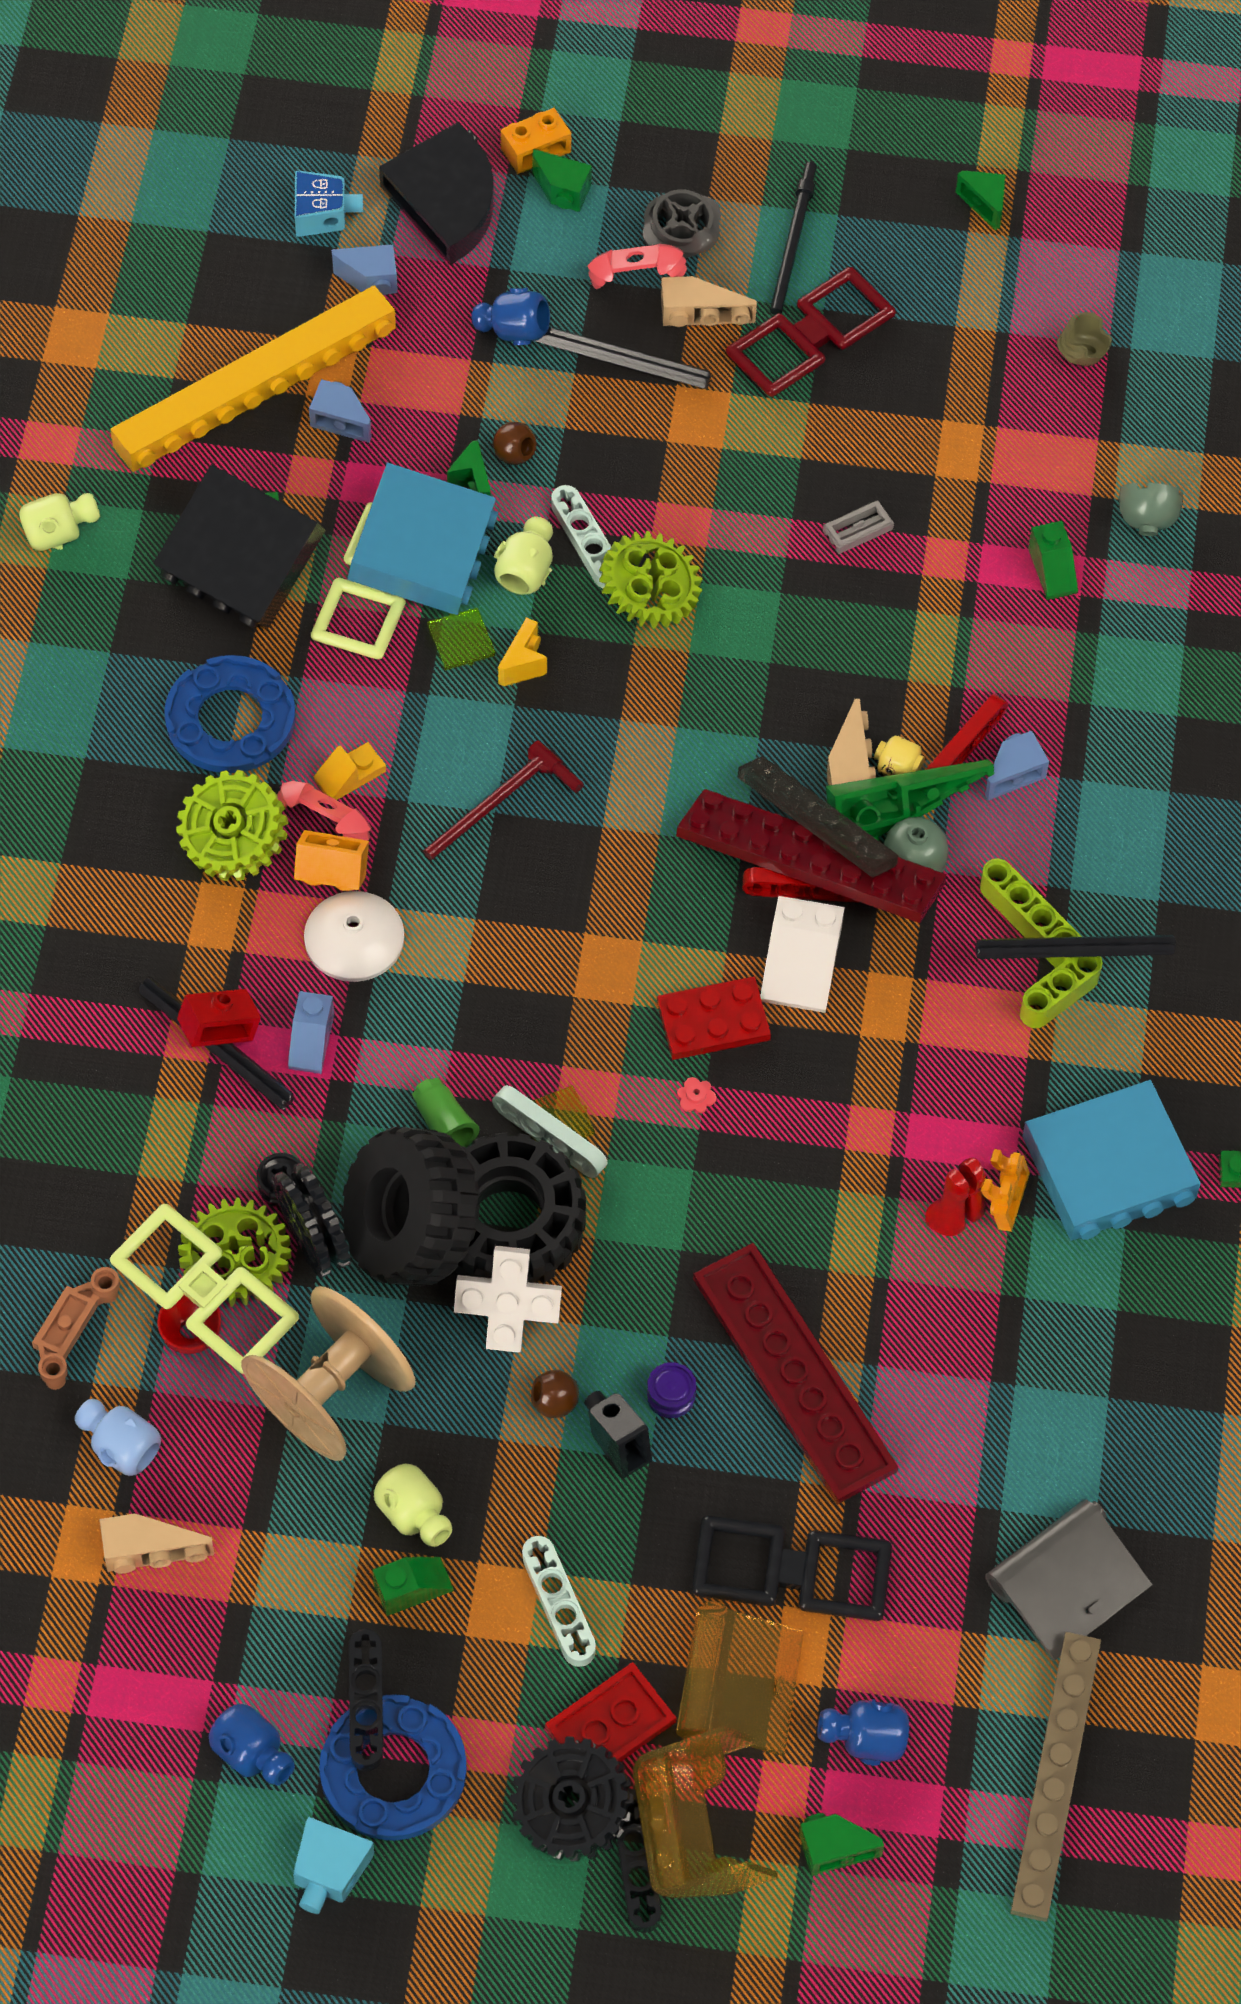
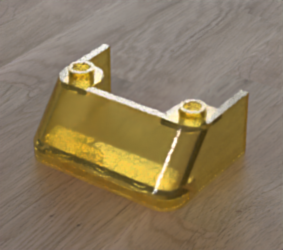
[633,1725,779,1898]

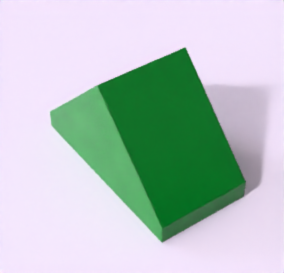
[956,170,1006,231]

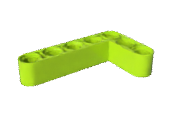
[980,858,1103,1028]

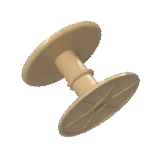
[241,1286,416,1461]

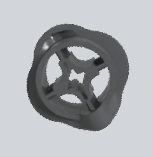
[643,189,721,258]

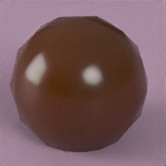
[492,422,537,465]
[531,1370,579,1418]

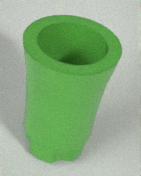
[412,1077,480,1147]

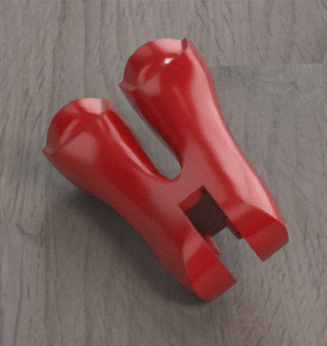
[925,1158,986,1236]

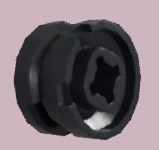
[257,1153,301,1208]

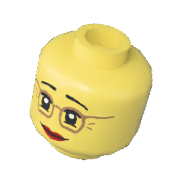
[874,735,925,776]

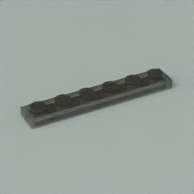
[737,756,898,878]

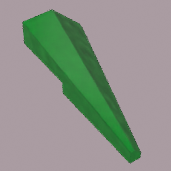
[826,759,994,845]

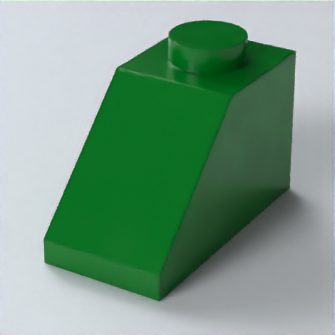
[532,149,592,212]
[1028,521,1078,600]
[372,1557,454,1616]
[798,1813,884,1876]

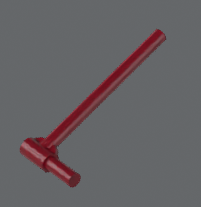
[423,740,584,860]

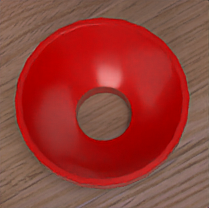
[157,1295,222,1354]

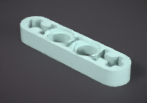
[551,485,611,588]
[492,1085,608,1178]
[522,1536,596,1667]

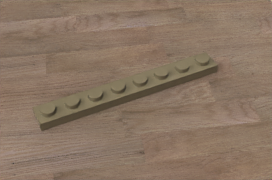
[1010,1632,1101,1922]

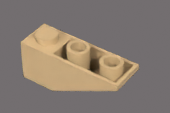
[661,276,757,327]
[827,699,876,786]
[100,1514,214,1574]

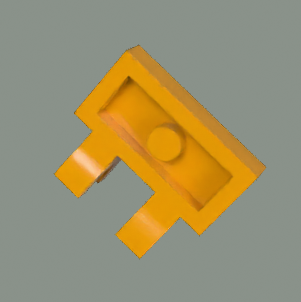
[981,1149,1030,1232]

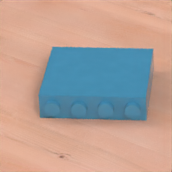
[347,462,499,615]
[1022,1080,1201,1241]

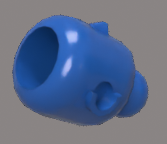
[472,288,550,345]
[817,1699,909,1766]
[209,1704,295,1785]

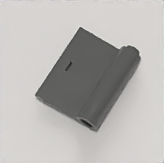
[985,1499,1152,1661]

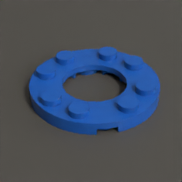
[164,655,296,773]
[319,1695,467,1841]

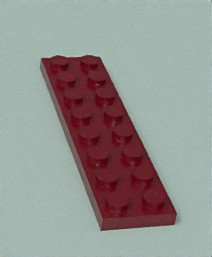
[676,789,947,923]
[693,1243,898,1505]

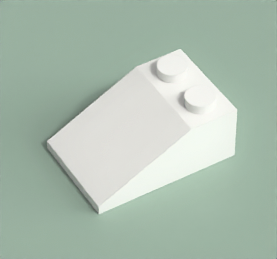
[760,896,844,1013]

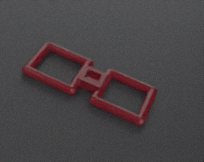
[726,267,896,397]

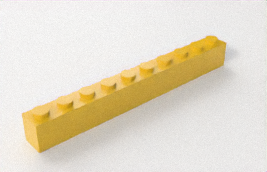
[110,285,396,472]

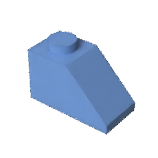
[332,244,397,295]
[309,379,372,443]
[985,731,1049,800]
[288,991,334,1074]

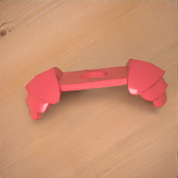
[588,243,687,289]
[277,781,372,840]

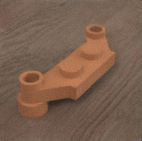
[32,1267,120,1390]

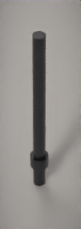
[770,162,817,315]

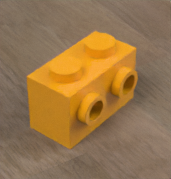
[501,107,571,174]
[294,830,369,891]

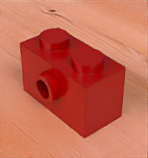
[177,989,261,1047]

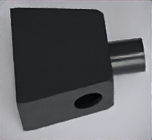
[584,1391,652,1479]

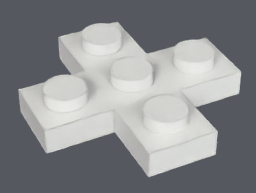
[454,1246,562,1353]

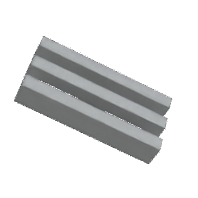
[823,500,894,554]

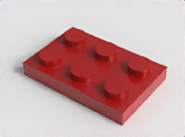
[657,976,771,1060]
[545,1662,677,1761]

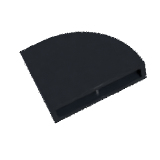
[379,122,494,265]

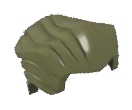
[1057,312,1112,367]

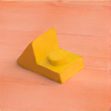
[498,618,547,686]
[313,742,386,800]

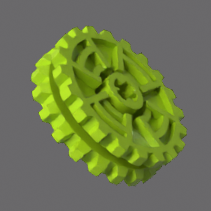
[176,770,288,881]

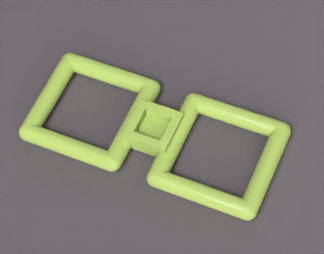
[311,502,406,660]
[110,1204,299,1374]

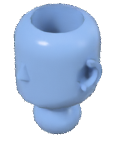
[74,1399,161,1476]

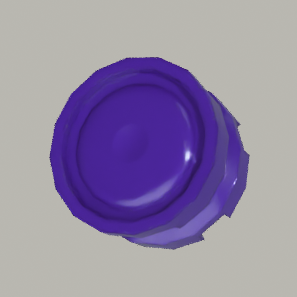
[647,1362,696,1418]

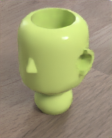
[19,493,101,551]
[494,516,553,595]
[374,1463,452,1547]

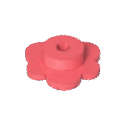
[677,1077,716,1113]

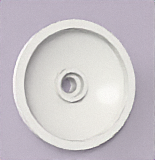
[304,891,404,982]

